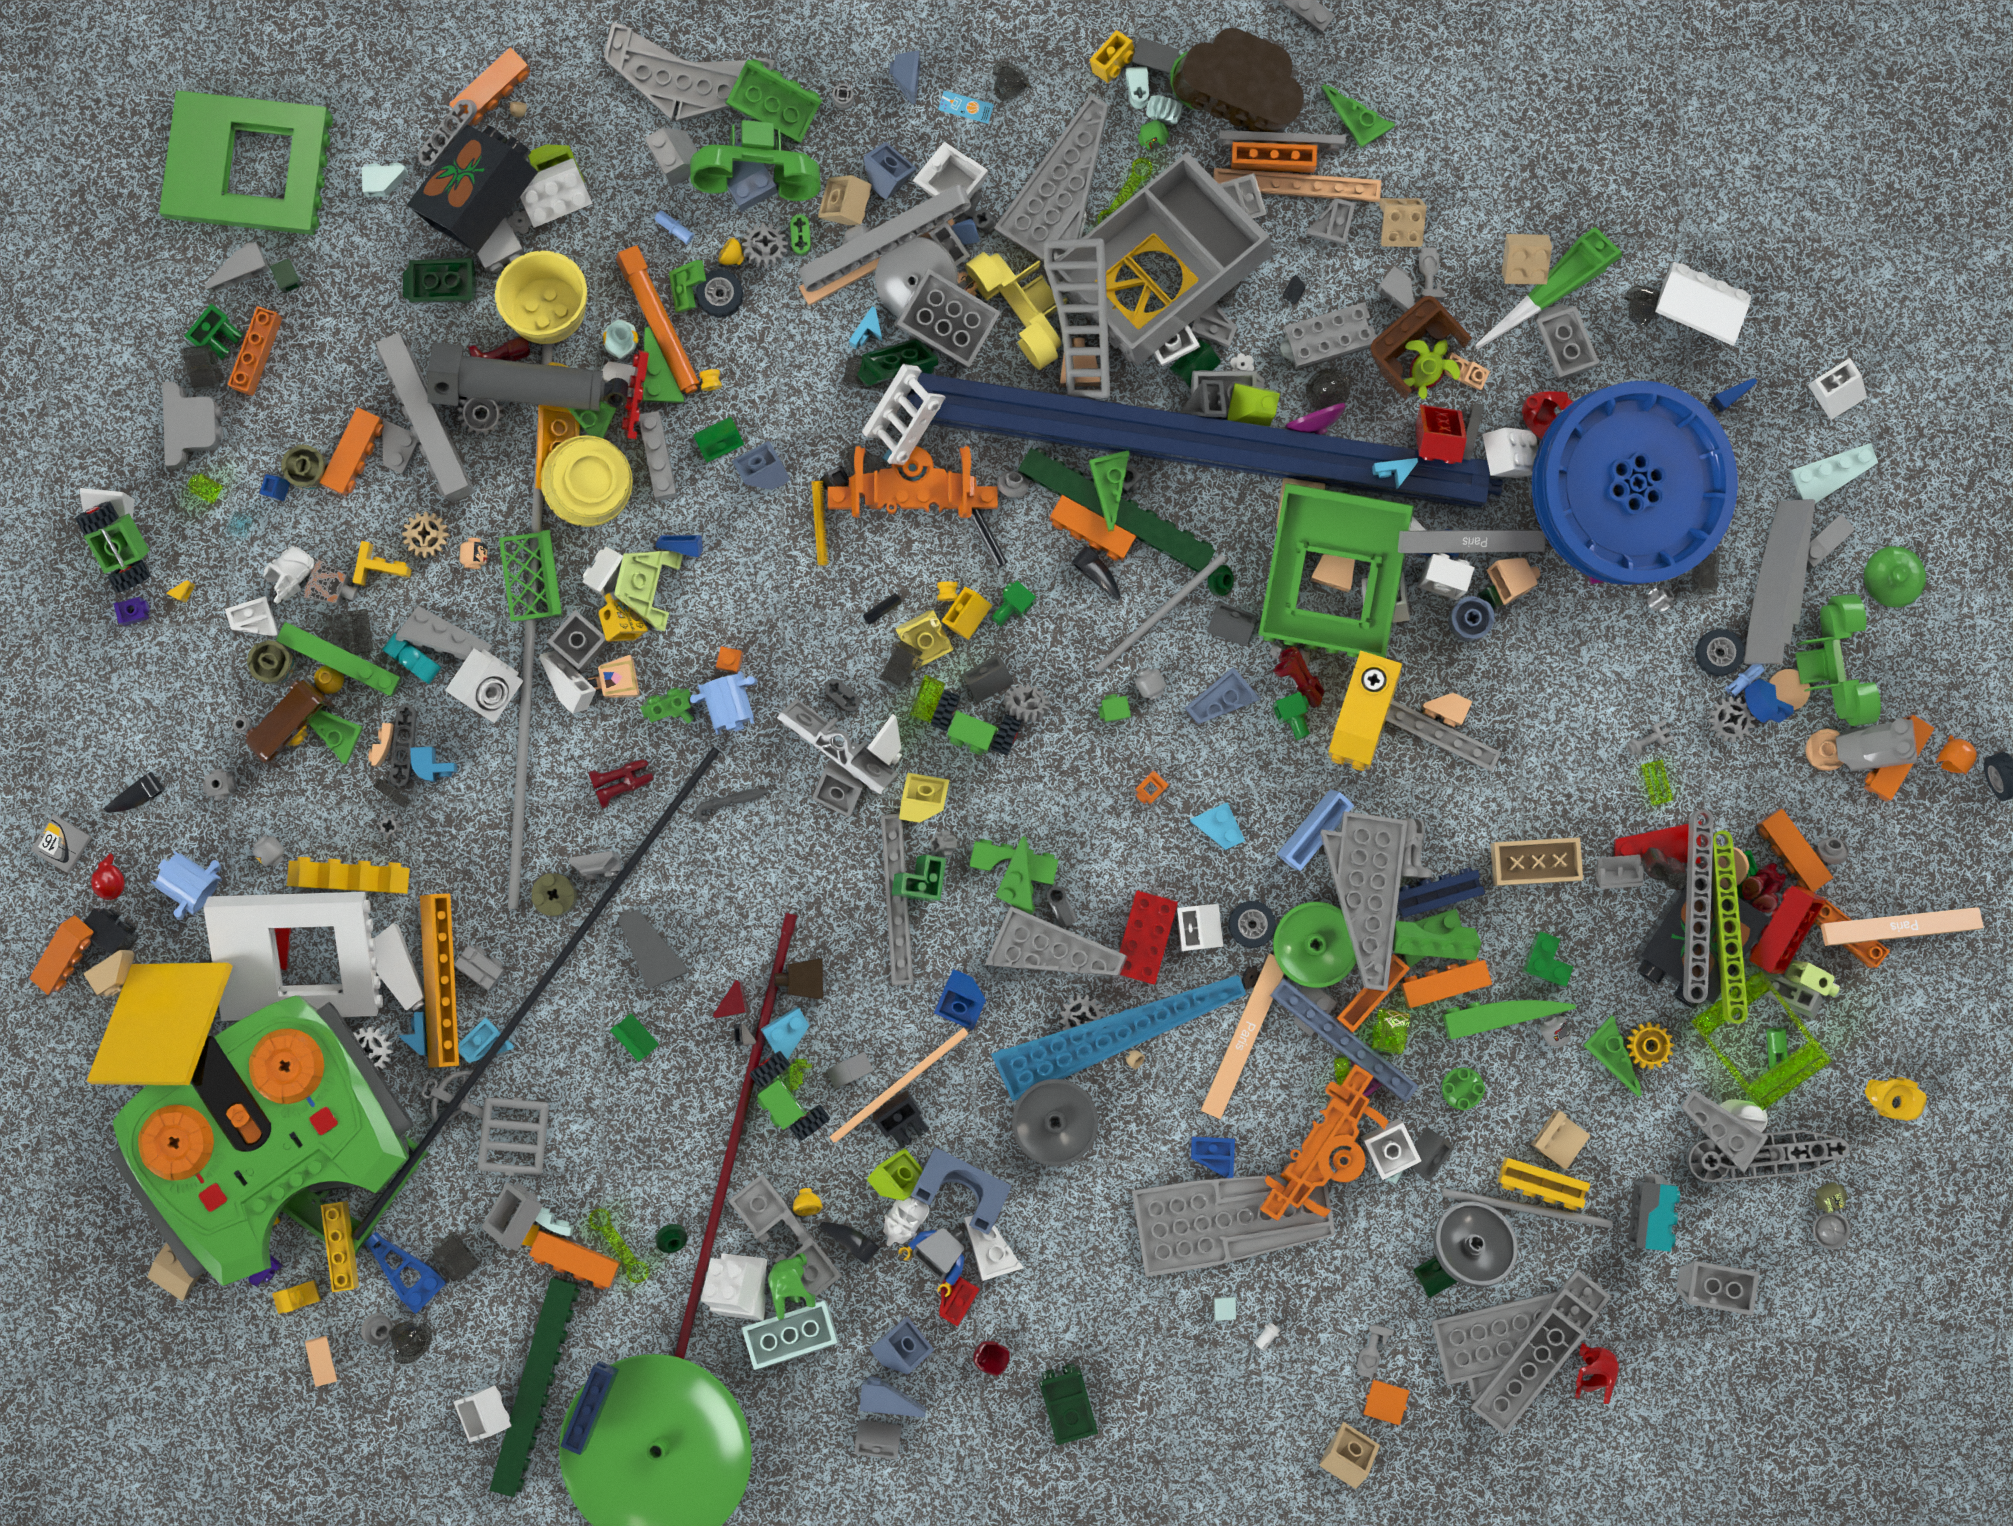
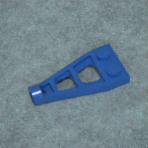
[364,1232,447,1314]

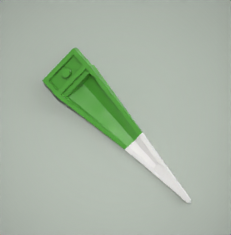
[1476,227,1622,349]

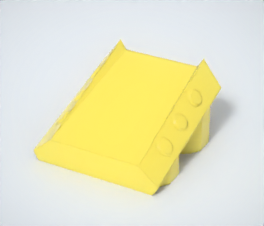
[896,610,953,668]

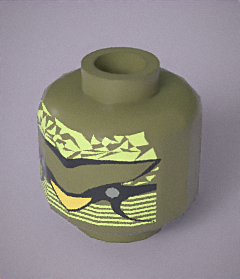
[1813,1182,1848,1213]

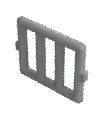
[477,1097,549,1176]

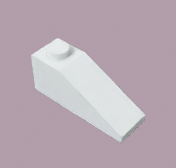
[539,650,596,714]

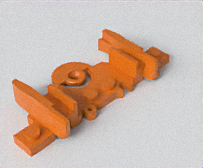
[828,446,998,518]
[1259,1064,1389,1221]

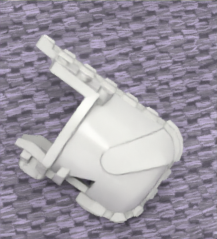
[263,546,315,604]
[883,1196,929,1246]

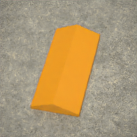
[535,405,580,490]

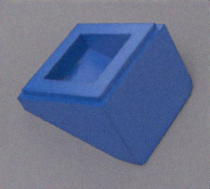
[259,474,290,501]

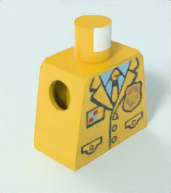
[599,592,648,642]

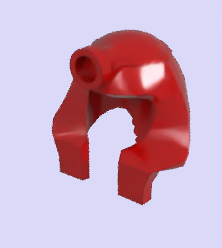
[1522,391,1573,439]
[1575,1343,1619,1404]

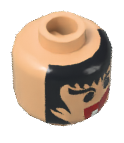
[459,538,488,569]

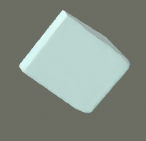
[1214,1297,1236,1321]

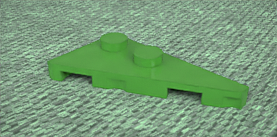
[643,327,684,403]
[567,402,616,438]
[1089,450,1129,532]
[308,709,363,765]
[996,836,1035,915]
[1583,1015,1642,1097]

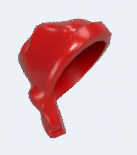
[91,853,125,900]

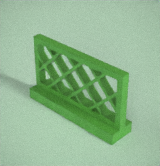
[499,530,562,622]

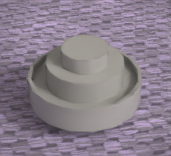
[997,471,1029,498]
[1816,837,1850,864]
[361,1313,393,1346]

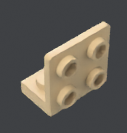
[1379,198,1427,247]
[1530,1110,1590,1169]

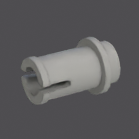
[232,716,253,733]

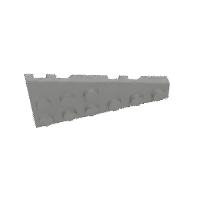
[985,906,1128,976]

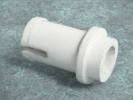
[1254,1322,1280,1351]

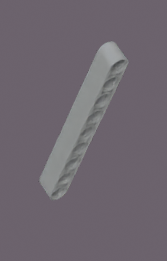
[798,185,971,292]
[1683,810,1714,1003]

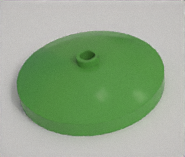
[1273,902,1356,988]

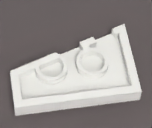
[964,1215,1023,1281]

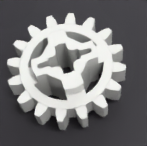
[353,1027,393,1070]

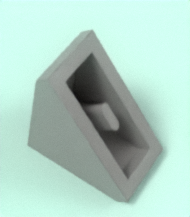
[826,1051,874,1089]

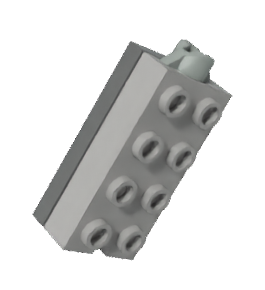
[1279,302,1377,371]

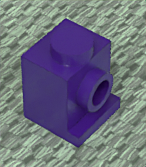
[113,597,150,626]
[248,1254,283,1287]

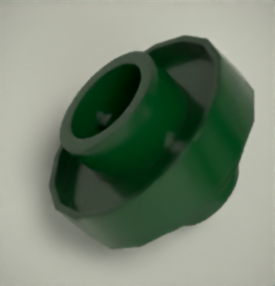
[1207,565,1234,596]
[655,1224,688,1253]

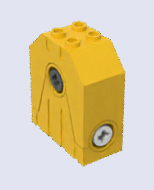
[1328,651,1402,771]

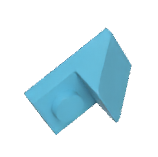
[849,306,882,349]
[1372,458,1418,489]

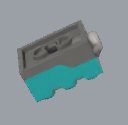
[1628,1173,1680,1252]

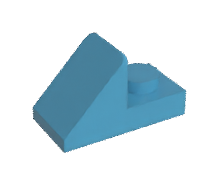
[398,1012,428,1055]

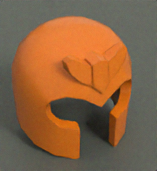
[1935,735,1977,775]

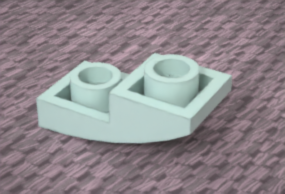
[535,1207,574,1236]

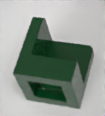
[269,258,303,294]

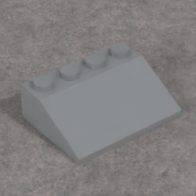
[894,268,1001,368]

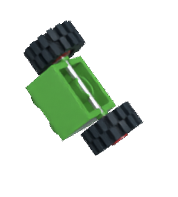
[75,501,151,593]
[931,690,1022,756]
[749,1051,830,1142]

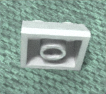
[1153,325,1200,366]
[80,488,135,519]
[582,547,623,597]
[1361,1118,1421,1180]

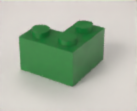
[892,855,946,902]
[1522,931,1573,987]

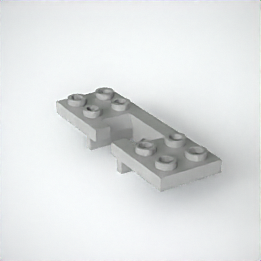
[777,698,898,794]
[728,1173,842,1300]

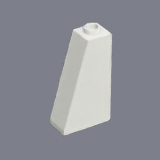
[373,923,425,1012]

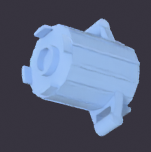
[690,671,758,735]
[151,851,222,920]

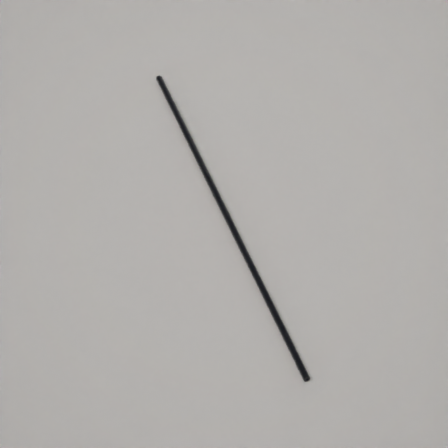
[351,747,720,1241]

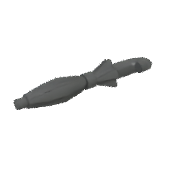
[695,788,769,821]

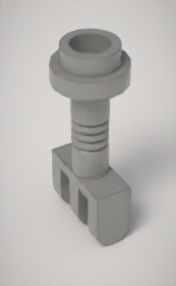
[1626,720,1675,755]

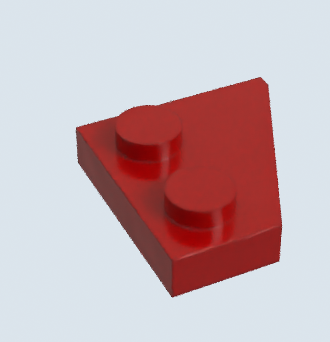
[939,1277,980,1327]

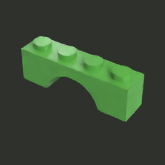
[969,838,1058,886]
[1392,921,1481,960]

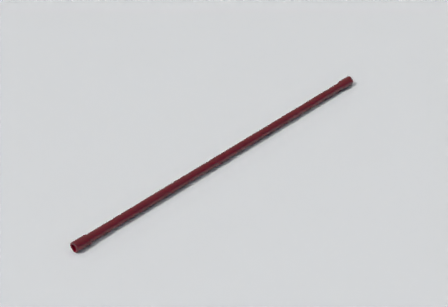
[674,913,798,1359]

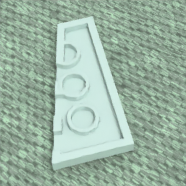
[1790,443,1878,504]

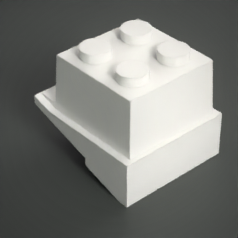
[913,142,988,200]
[700,1253,767,1321]

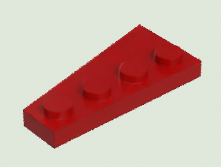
[621,350,649,439]
[1614,821,1701,864]

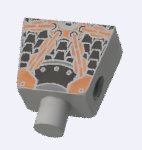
[302,559,358,606]

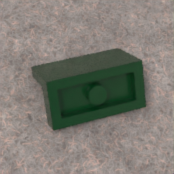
[1170,339,1221,389]
[1413,1256,1458,1298]

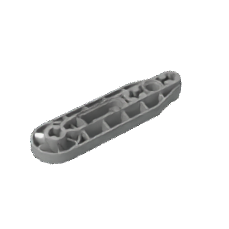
[1686,1130,1850,1182]

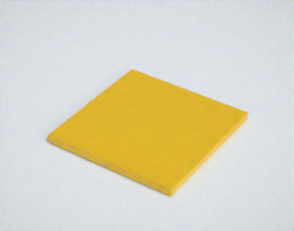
[87,962,233,1085]

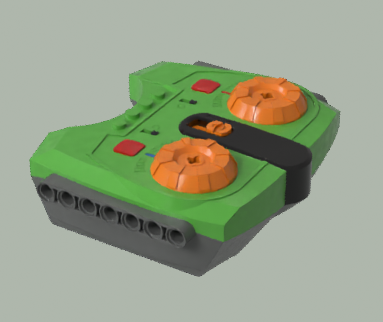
[109,995,414,1286]

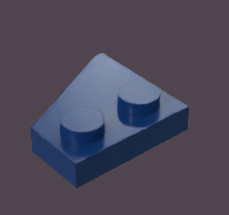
[1191,1136,1235,1178]

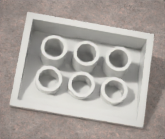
[1655,262,1751,346]

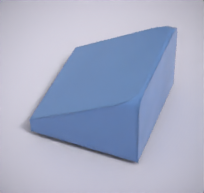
[952,218,980,245]

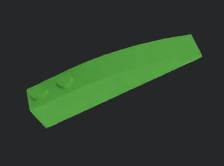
[276,622,402,697]
[1442,1000,1576,1040]

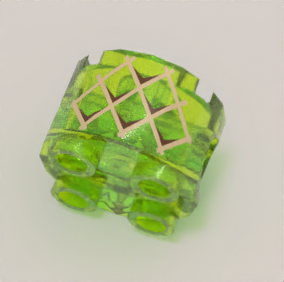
[1371,1007,1410,1055]

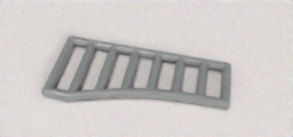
[1043,238,1110,398]

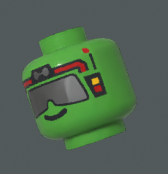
[1137,120,1170,150]

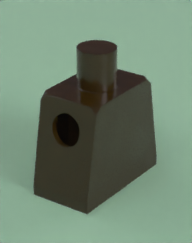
[774,958,823,999]

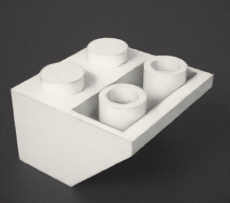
[1808,358,1867,420]
[1176,904,1224,951]

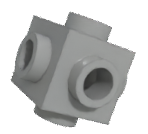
[203,769,236,801]

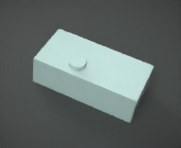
[742,1301,839,1370]

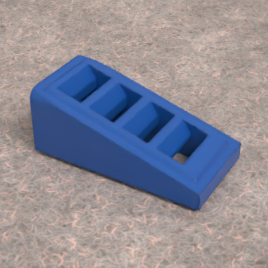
[1710,378,1757,412]
[656,535,703,557]

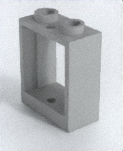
[481,1182,543,1251]

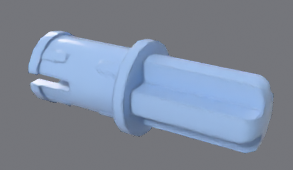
[655,210,694,245]
[1725,664,1765,698]

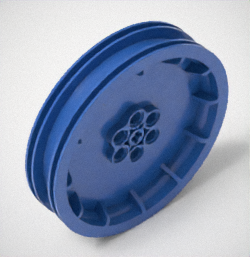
[1532,381,1738,585]

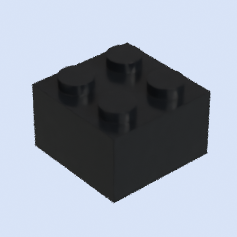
[83,907,140,955]

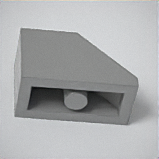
[1377,266,1414,312]

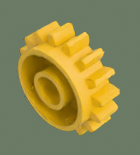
[1625,1022,1674,1069]

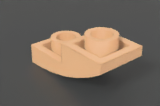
[1444,352,1490,390]
[368,723,395,767]
[305,1336,337,1387]

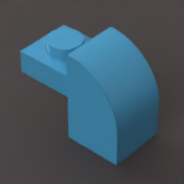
[410,747,458,782]

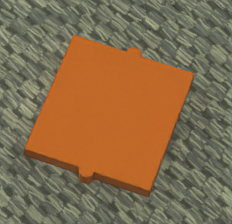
[1363,1379,1410,1425]

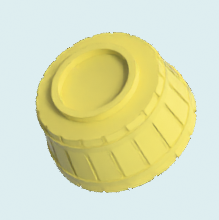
[495,251,587,344]
[541,435,633,527]

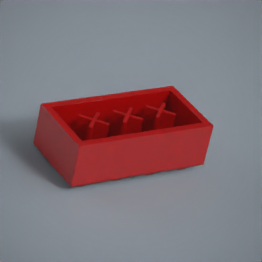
[1415,404,1467,464]
[1749,885,1827,974]
[1119,890,1178,985]

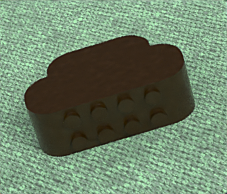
[1172,28,1304,133]

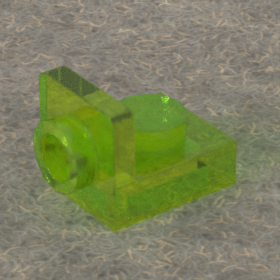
[187,473,224,504]
[789,1058,812,1090]

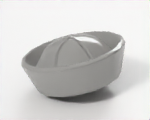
[1813,1212,1850,1250]

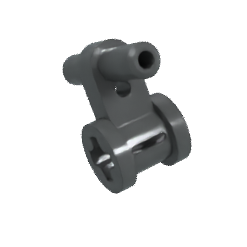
[958,192,998,233]

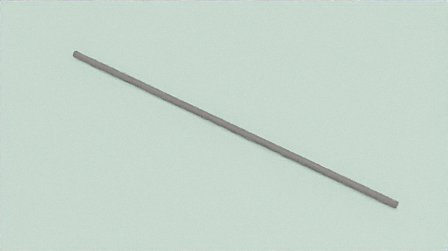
[508,344,553,909]

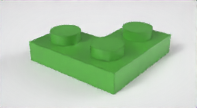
[669,260,706,313]

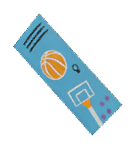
[938,91,994,124]

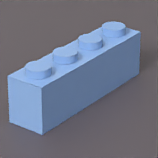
[1277,789,1354,871]

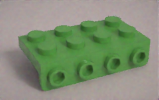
[725,59,823,144]

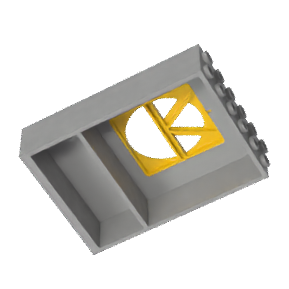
[1054,152,1273,366]

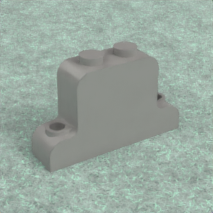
[162,382,223,469]

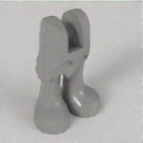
[1401,818,1432,879]

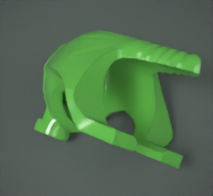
[768,1253,816,1320]

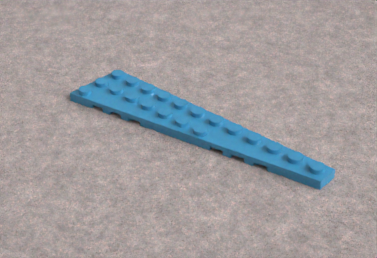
[991,975,1246,1101]

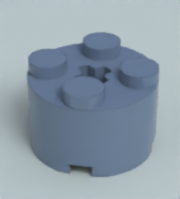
[1448,596,1495,642]

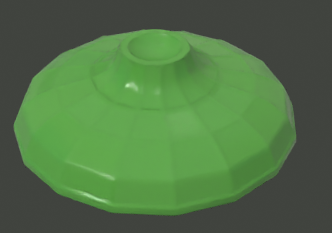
[1864,546,1926,608]

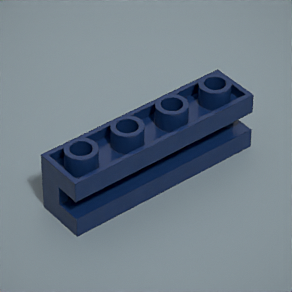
[1397,867,1485,918]
[560,1361,619,1455]

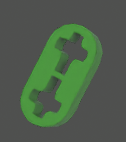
[790,214,811,256]

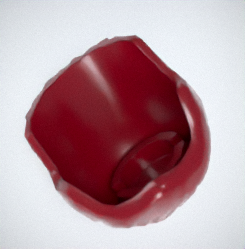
[973,1340,1010,1376]

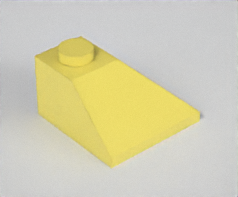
[899,773,949,823]

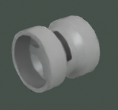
[832,83,854,110]

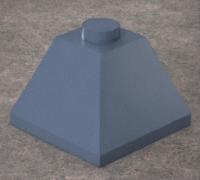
[889,51,921,104]
[863,142,917,200]
[732,441,791,490]
[869,1316,934,1375]

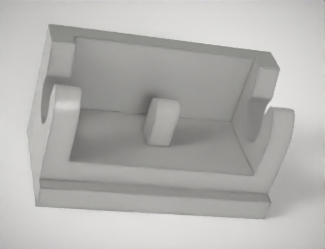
[1596,855,1644,889]

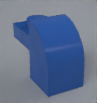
[1745,678,1794,723]

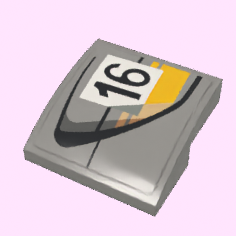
[31,814,92,874]

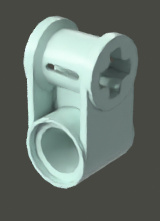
[1125,66,1149,109]

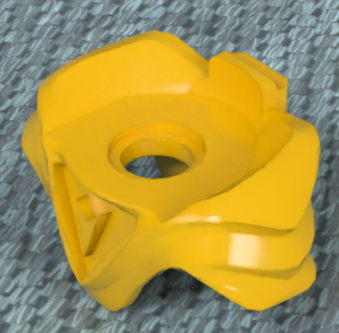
[1865,1077,1927,1121]

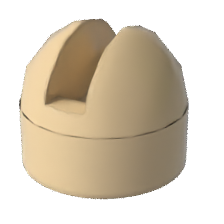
[510,102,527,118]
[1126,1050,1145,1069]

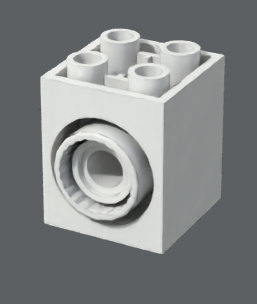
[445,648,523,723]

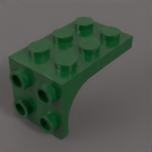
[1038,1363,1099,1445]

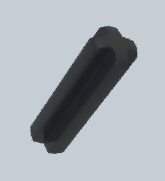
[863,593,902,624]

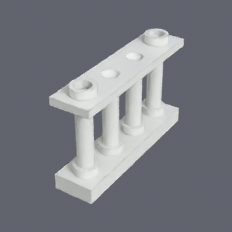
[862,364,946,465]

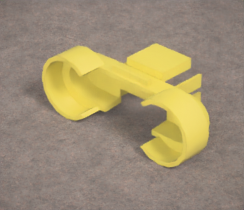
[965,252,1067,370]

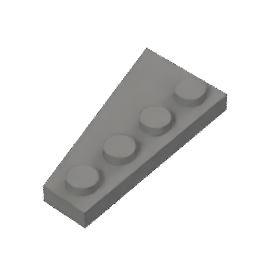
[396,606,492,660]
[1681,1089,1768,1173]

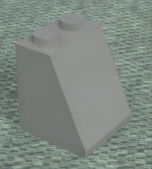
[644,128,698,187]

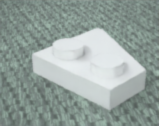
[1219,173,1266,219]

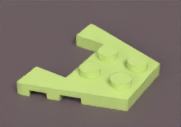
[614,551,683,631]

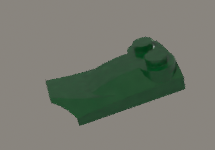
[403,258,476,304]
[857,338,938,387]

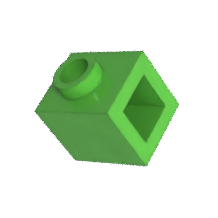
[1098,694,1131,723]

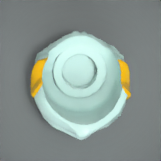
[603,319,638,359]

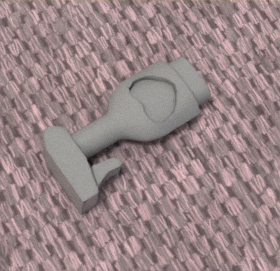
[1419,247,1445,299]
[1356,1324,1394,1378]

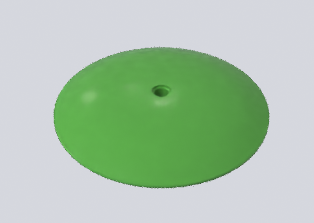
[559,1354,752,1526]

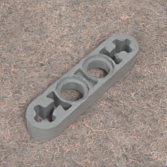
[418,99,477,166]

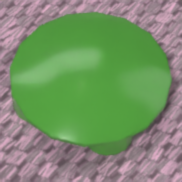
[1441,1067,1485,1111]

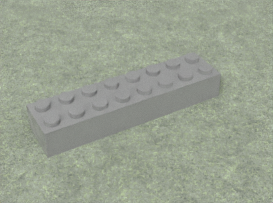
[375,332,475,503]

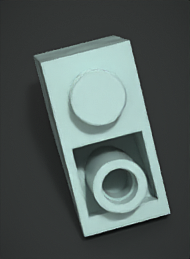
[362,163,408,197]

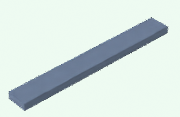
[1270,979,1419,1103]

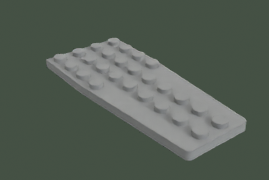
[1132,1174,1335,1277]

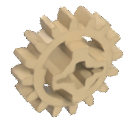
[402,511,450,558]

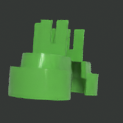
[690,120,821,201]
[1795,593,1881,726]

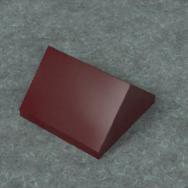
[712,980,749,1018]

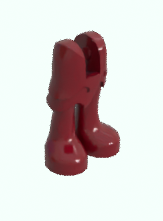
[468,337,530,361]
[1273,646,1325,708]
[588,759,654,809]
[1742,863,1786,913]

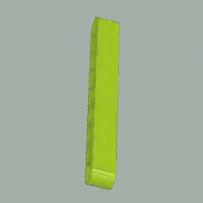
[1712,830,1748,1024]

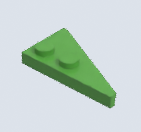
[1321,84,1395,149]

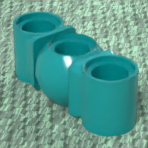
[382,632,442,684]

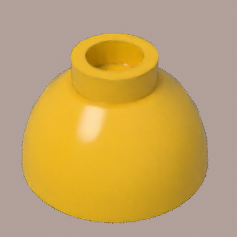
[718,237,745,265]
[314,665,344,694]
[793,1188,823,1216]

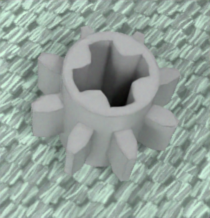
[1647,585,1674,613]
[376,814,404,840]
[930,831,957,857]

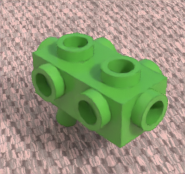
[640,687,694,723]

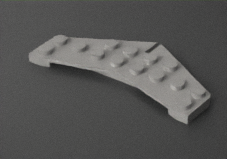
[604,22,775,123]

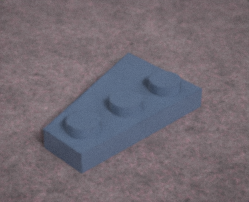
[1184,667,1261,725]

